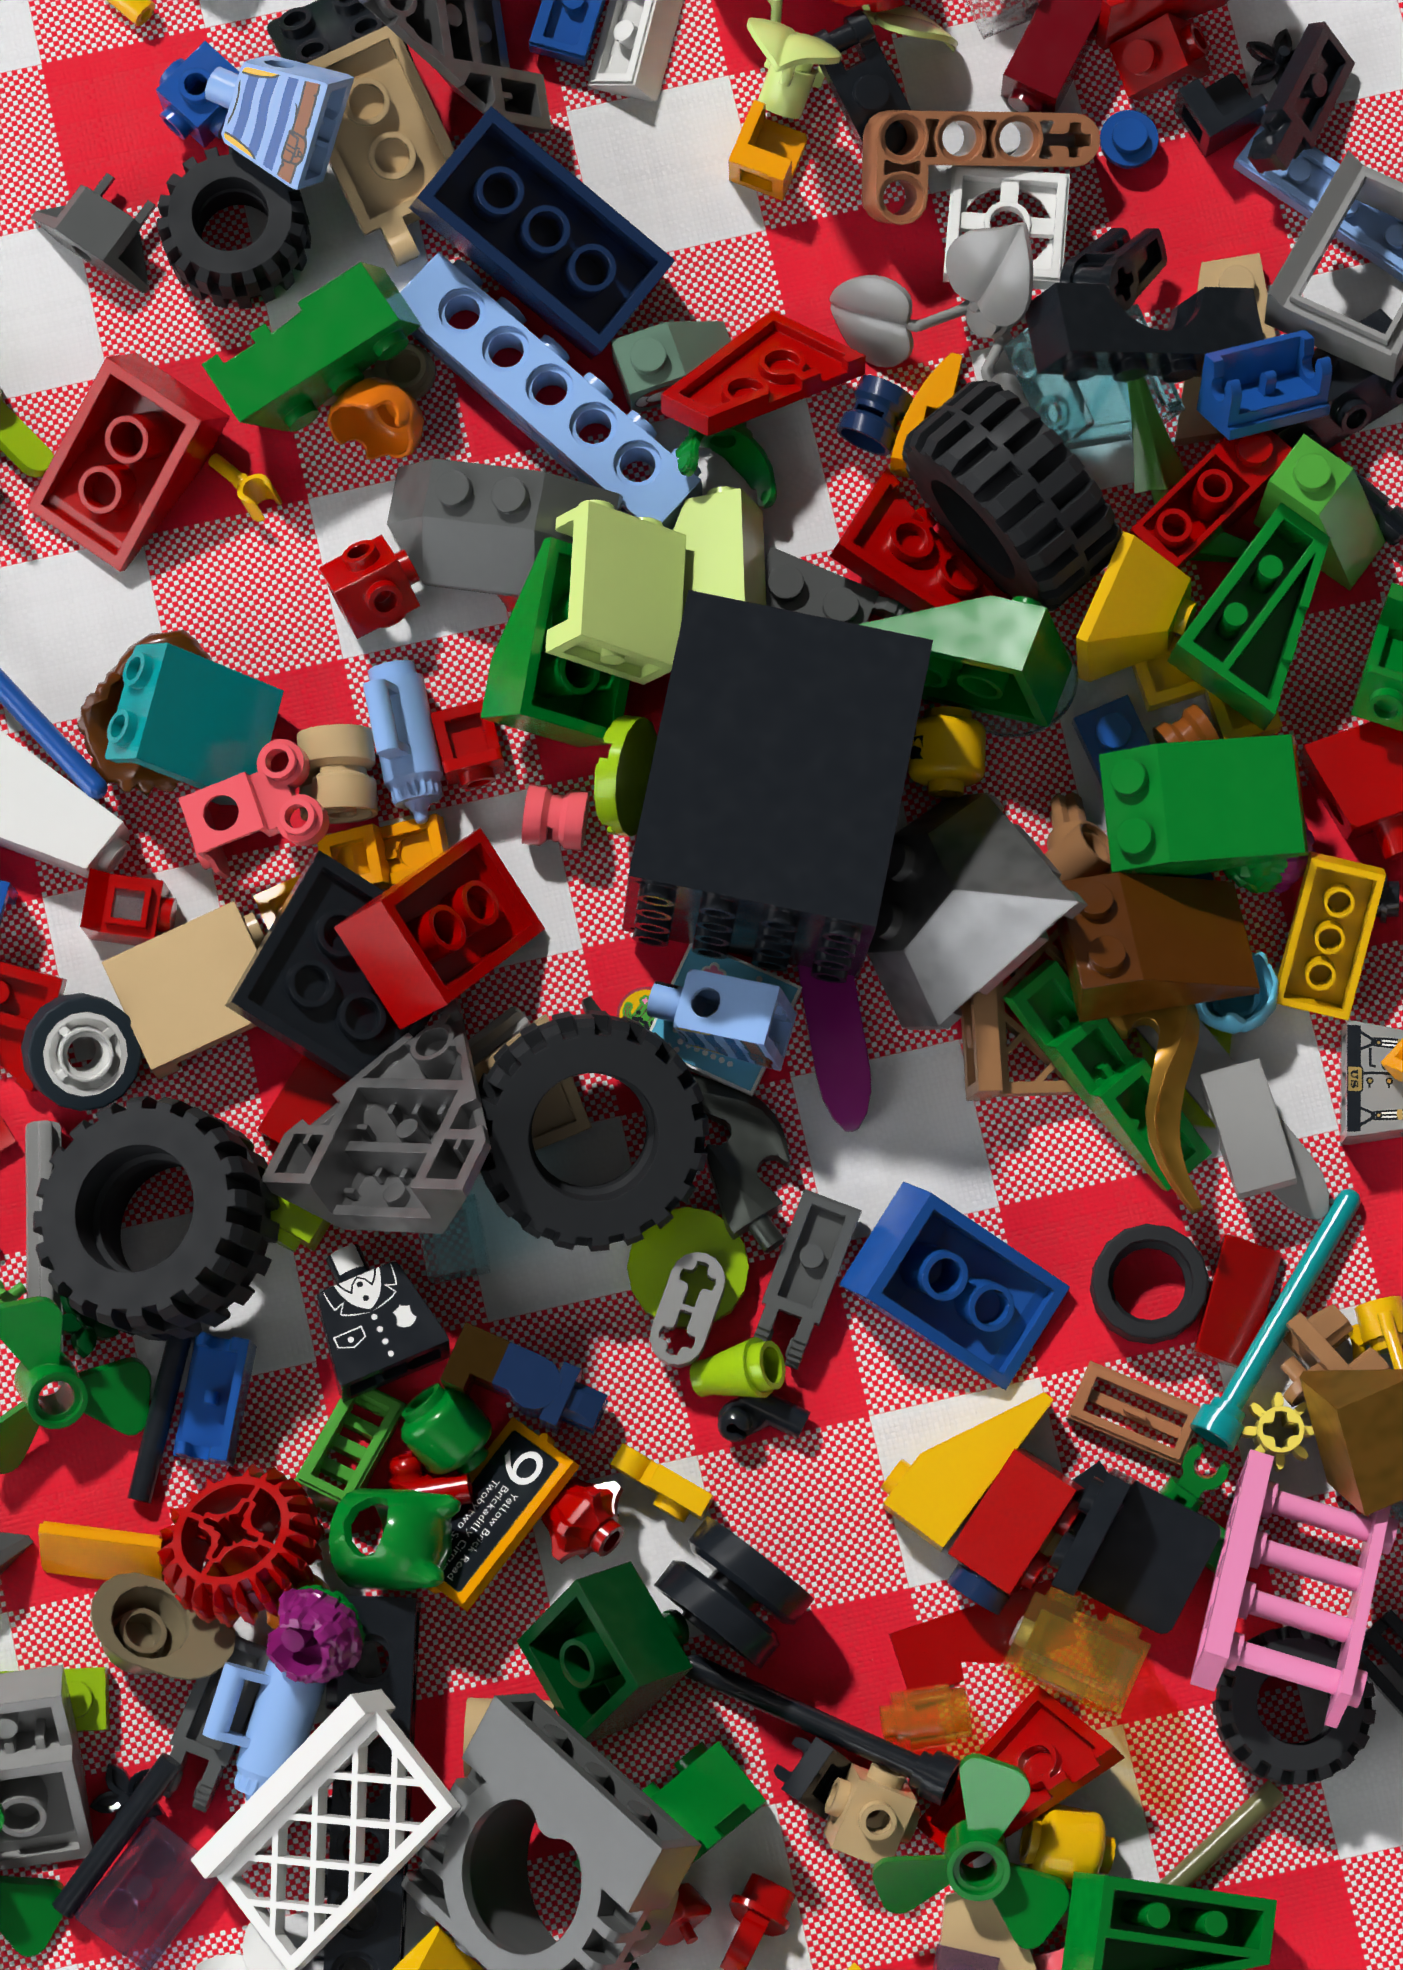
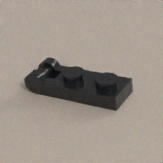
[812,9,911,154]

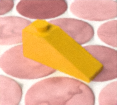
[880,1392,1054,1552]

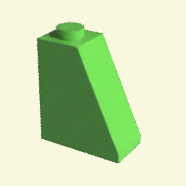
[1253,434,1386,591]

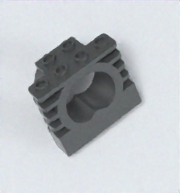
[401,1693,702,1970]

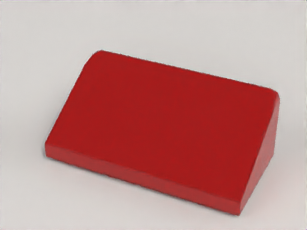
[1192,1234,1282,1368]

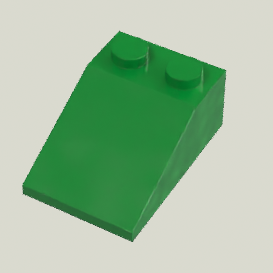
[481,537,630,747]
[859,595,1073,727]
[1099,734,1309,877]

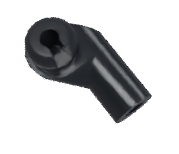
[717,1393,811,1442]

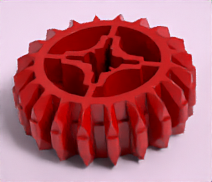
[157,1463,326,1629]

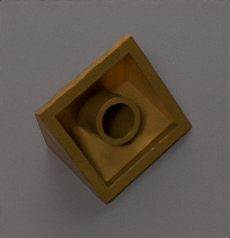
[1299,1369,1403,1516]

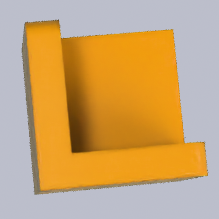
[728,99,807,201]

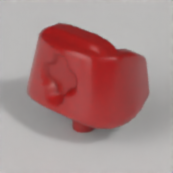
[658,1883,712,1946]

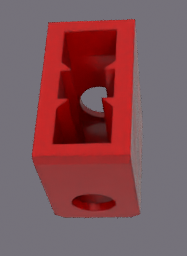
[1298,721,1403,862]

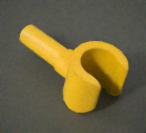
[208,453,282,522]

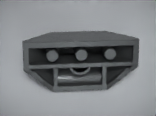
[387,458,623,597]

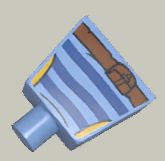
[205,55,354,190]
[647,969,797,1071]

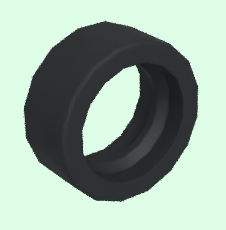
[1090,1224,1209,1344]

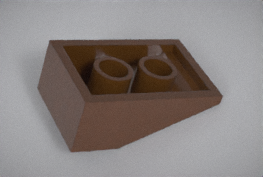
[1056,872,1260,1022]

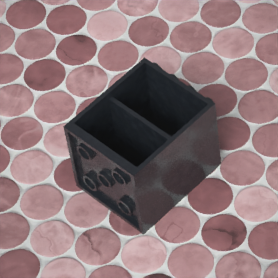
[622,590,933,983]

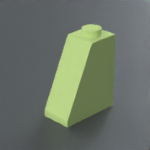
[673,486,766,617]

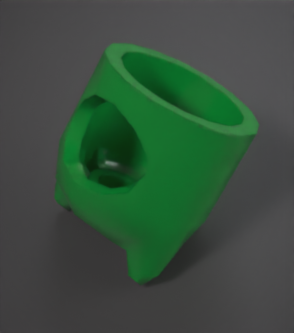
[329,1488,461,1591]

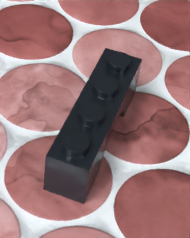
[1025,283,1264,383]

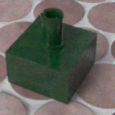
[517,1561,693,1743]

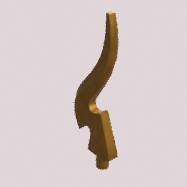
[1062,963,1203,1215]

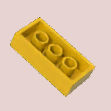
[1277,851,1386,1021]

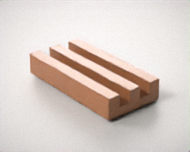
[1066,1361,1200,1467]

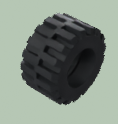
[157,146,311,309]
[1212,1626,1376,1785]

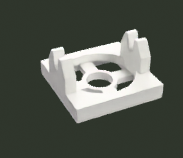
[943,165,1070,290]

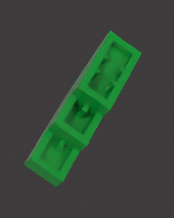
[1002,960,1212,1191]

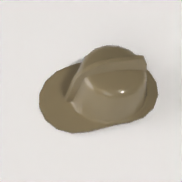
[90,1572,236,1681]

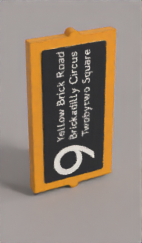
[427,1417,580,1612]

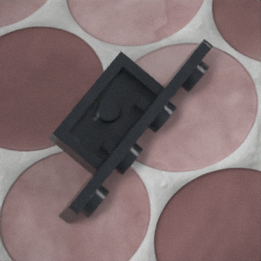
[1272,309,1403,450]

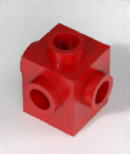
[318,534,420,639]

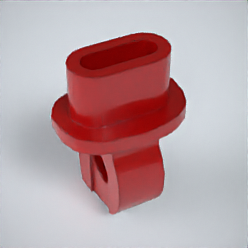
[720,1873,796,1970]

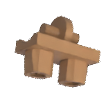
[1280,1304,1391,1407]

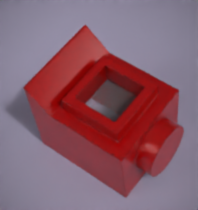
[80,868,177,946]

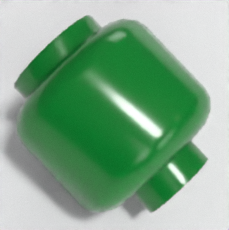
[401,1383,492,1476]

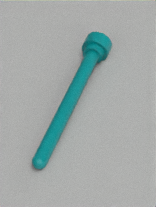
[1190,1189,1361,1451]

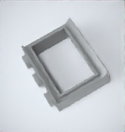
[1264,150,1403,382]

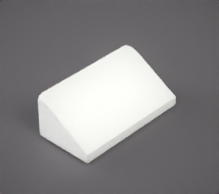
[587,0,683,101]

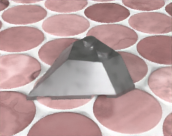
[358,0,552,134]
[867,793,1088,1030]
[261,998,491,1234]

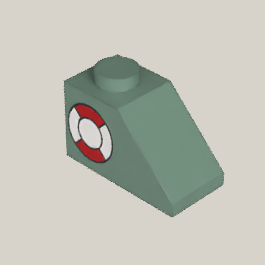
[611,321,731,413]

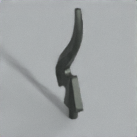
[582,996,790,1253]

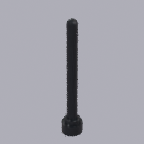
[685,1654,961,1807]

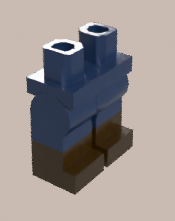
[440,1322,608,1436]

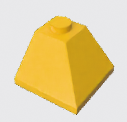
[1076,531,1198,682]

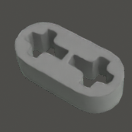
[650,1252,726,1368]

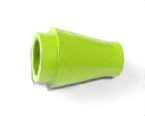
[690,1337,785,1398]

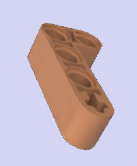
[862,110,1101,225]

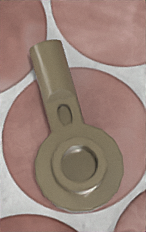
[323,343,436,406]

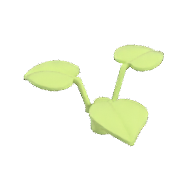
[746,0,958,119]

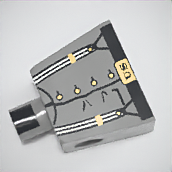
[1340,1021,1403,1145]

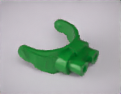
[676,421,777,509]

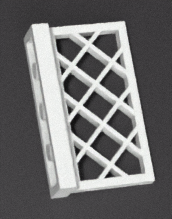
[191,1689,461,1970]

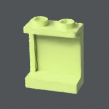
[545,500,686,685]

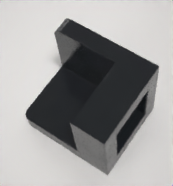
[1174,73,1269,158]

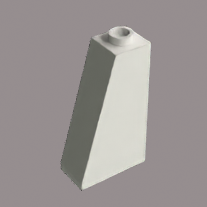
[0,730,131,878]

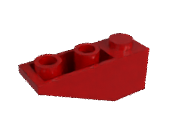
[1129,430,1292,569]

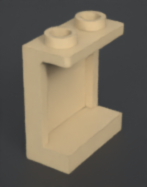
[102,901,265,1080]

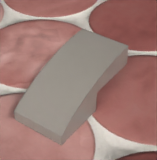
[1200,1058,1297,1200]

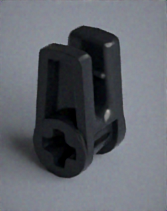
[1060,228,1167,311]

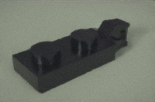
[1247,21,1355,173]

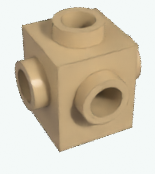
[823,1762,920,1865]

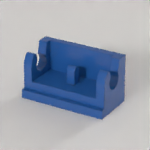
[1196,330,1332,440]
[173,1332,257,1467]

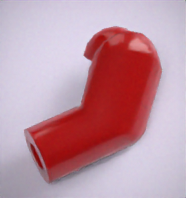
[389,1453,474,1505]

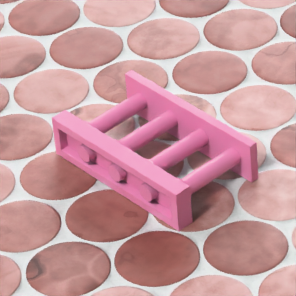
[1190,1449,1399,1729]

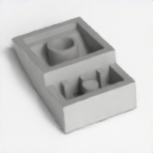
[0,1665,94,1870]

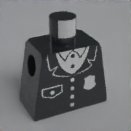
[317,1244,450,1402]

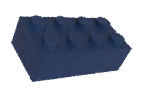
[409,106,675,359]

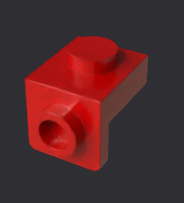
[1109,13,1211,101]
[430,699,507,789]

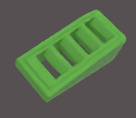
[294,1389,406,1514]

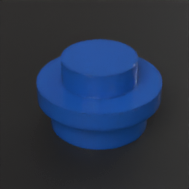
[1100,110,1159,169]

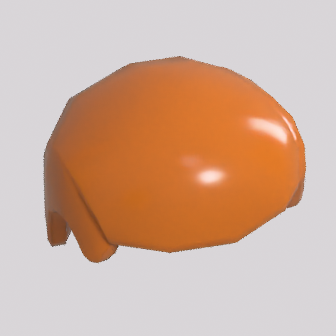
[327,377,424,460]

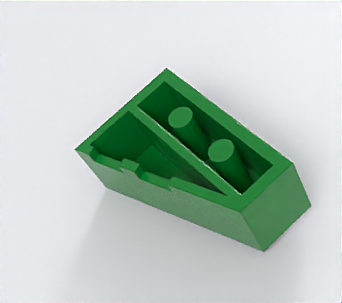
[202,262,422,432]
[1167,502,1330,731]
[573,1741,767,1872]
[1062,1871,1277,1970]

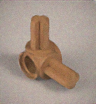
[1045,792,1112,881]

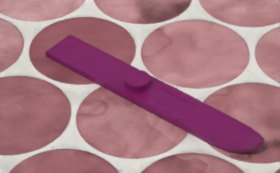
[797,965,871,1132]

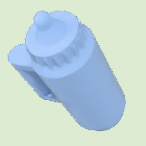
[363,660,443,824]
[202,1660,326,1801]

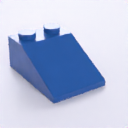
[839,1181,1070,1390]

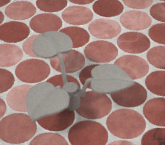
[829,222,1049,427]

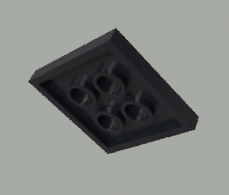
[225,850,434,1082]

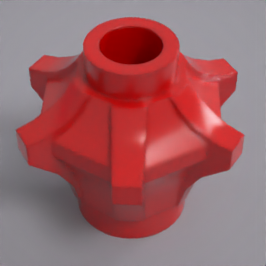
[541,1478,624,1564]

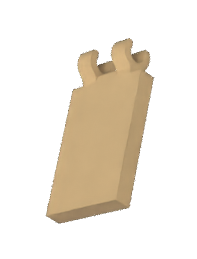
[306,26,455,267]

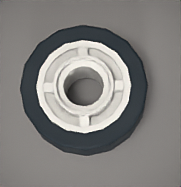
[21,993,142,1111]

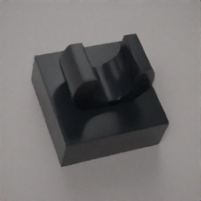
[773,1737,854,1820]

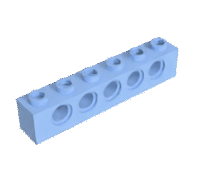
[400,252,703,529]

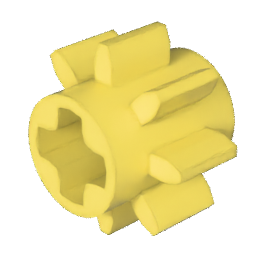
[1241,1392,1315,1472]

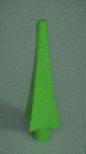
[1127,377,1187,505]

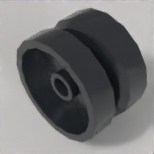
[654,1516,814,1669]

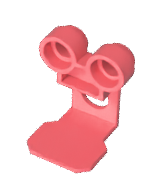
[178,739,329,879]

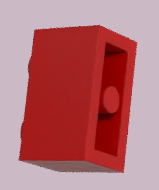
[948,1448,1085,1595]

